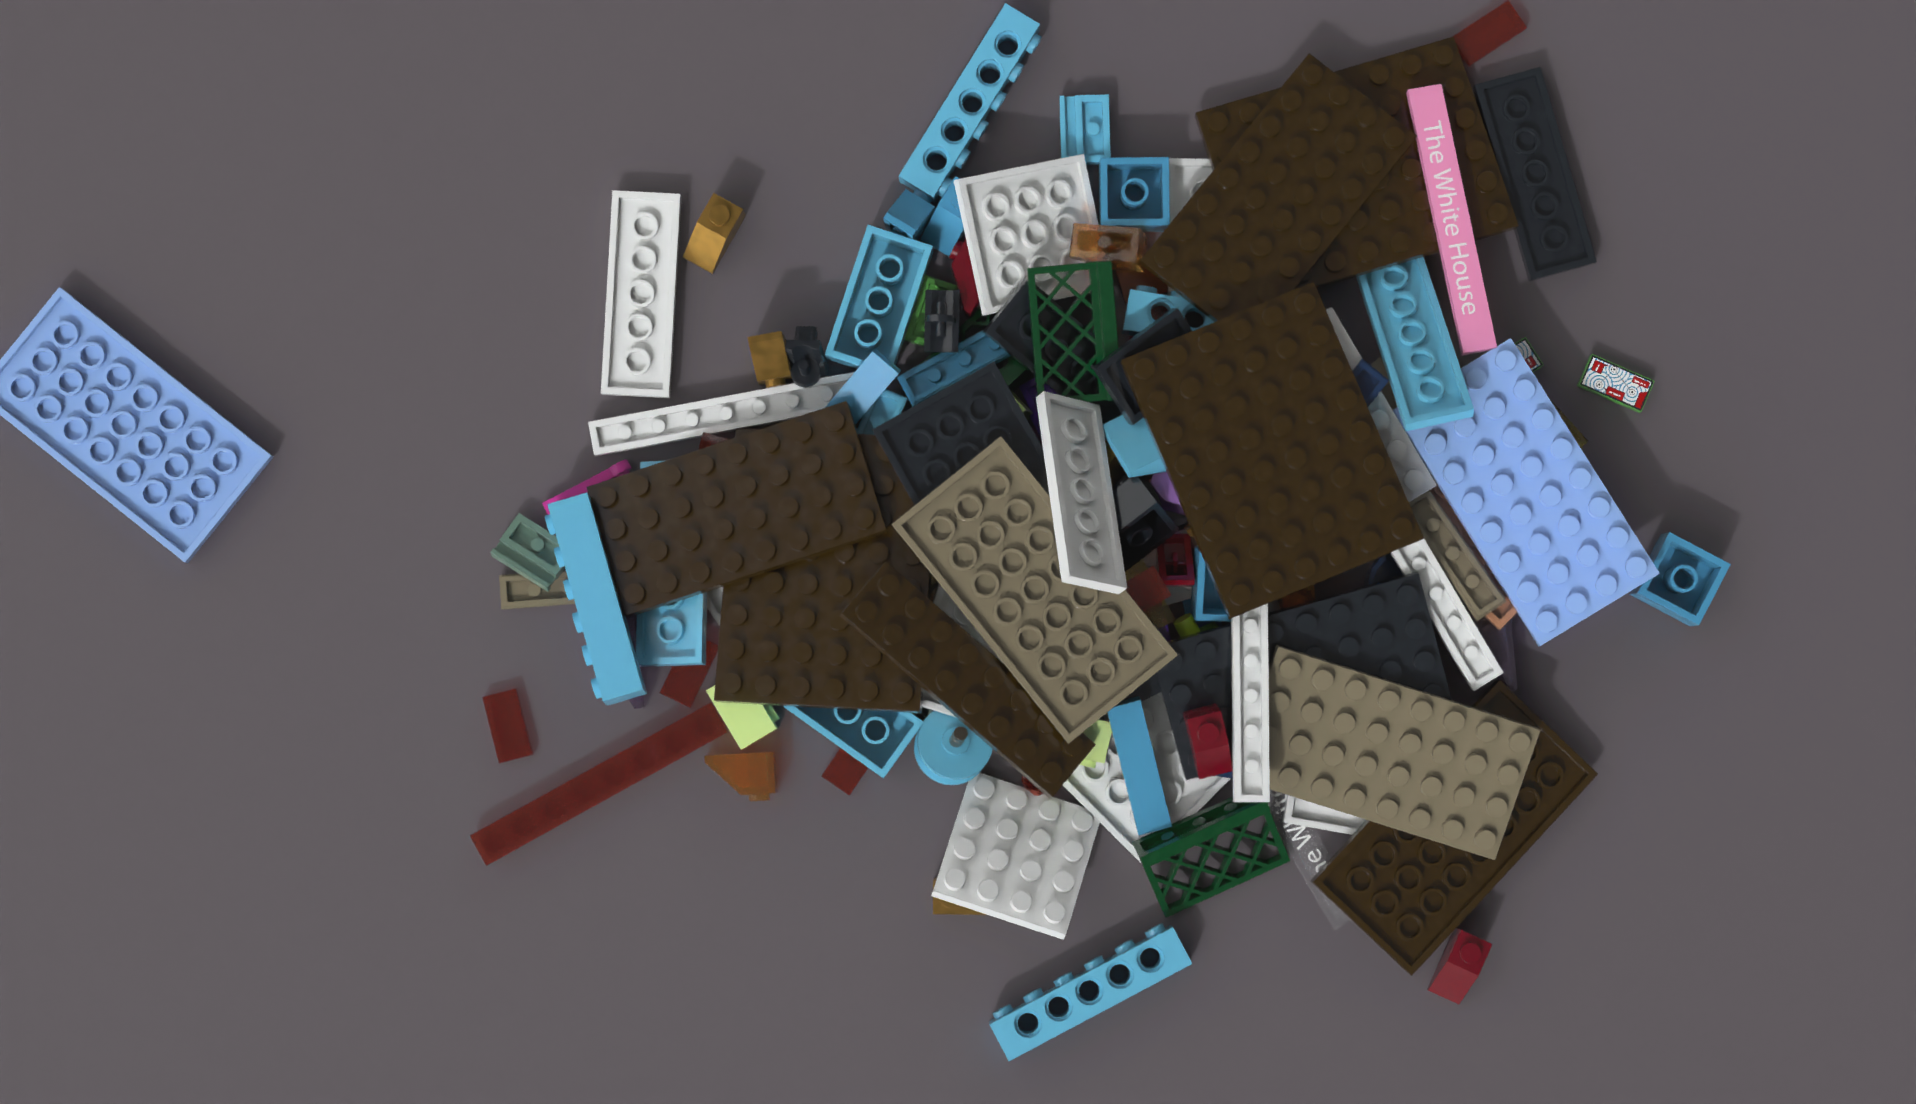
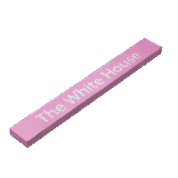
[1406,84,1497,356]

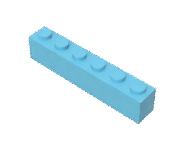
[545,492,647,706]

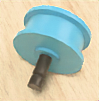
[914,711,993,785]

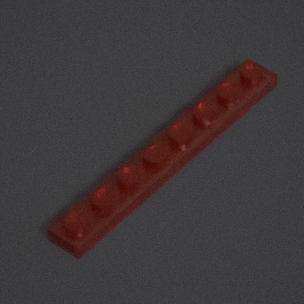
[470,702,728,866]

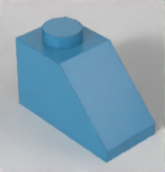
[920,176,965,257]
[883,189,935,240]

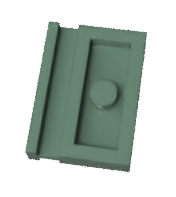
[490,513,565,592]

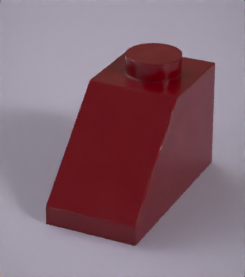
[949,239,980,318]
[1182,704,1233,779]
[1427,928,1493,1004]

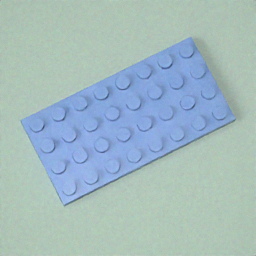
[0,287,274,563]
[1393,338,1660,646]

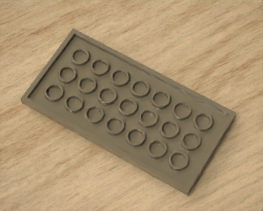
[892,437,1177,744]
[1232,644,1541,860]

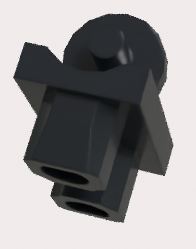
[924,290,960,353]
[785,326,829,388]

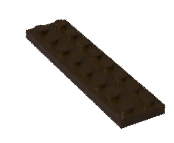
[839,562,1096,798]

